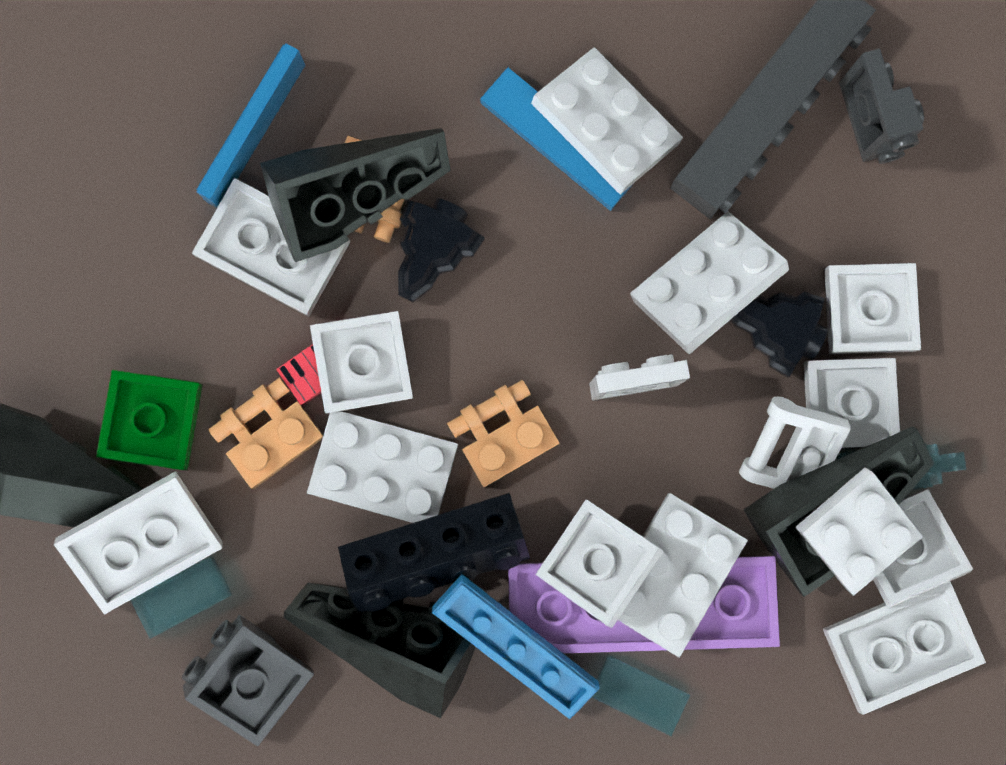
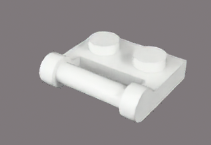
[739,396,851,489]

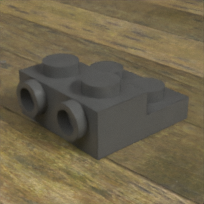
[839,49,924,164]
[182,614,314,746]

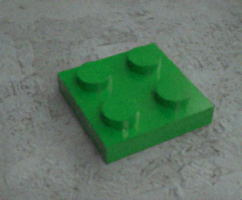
[96,370,203,471]

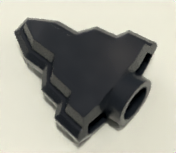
[398,198,485,303]
[731,291,828,378]

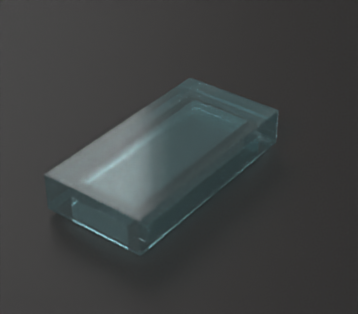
[130,556,232,639]
[592,654,690,736]

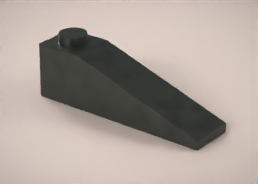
[260,128,451,262]
[0,403,144,527]
[744,426,934,597]
[284,583,476,718]

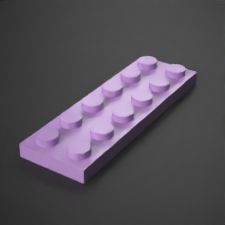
[508,556,780,653]

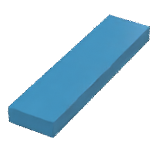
[196,43,305,208]
[480,67,633,211]
[432,574,600,719]

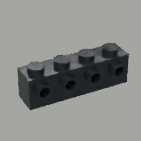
[338,492,530,613]

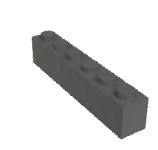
[670,0,876,219]

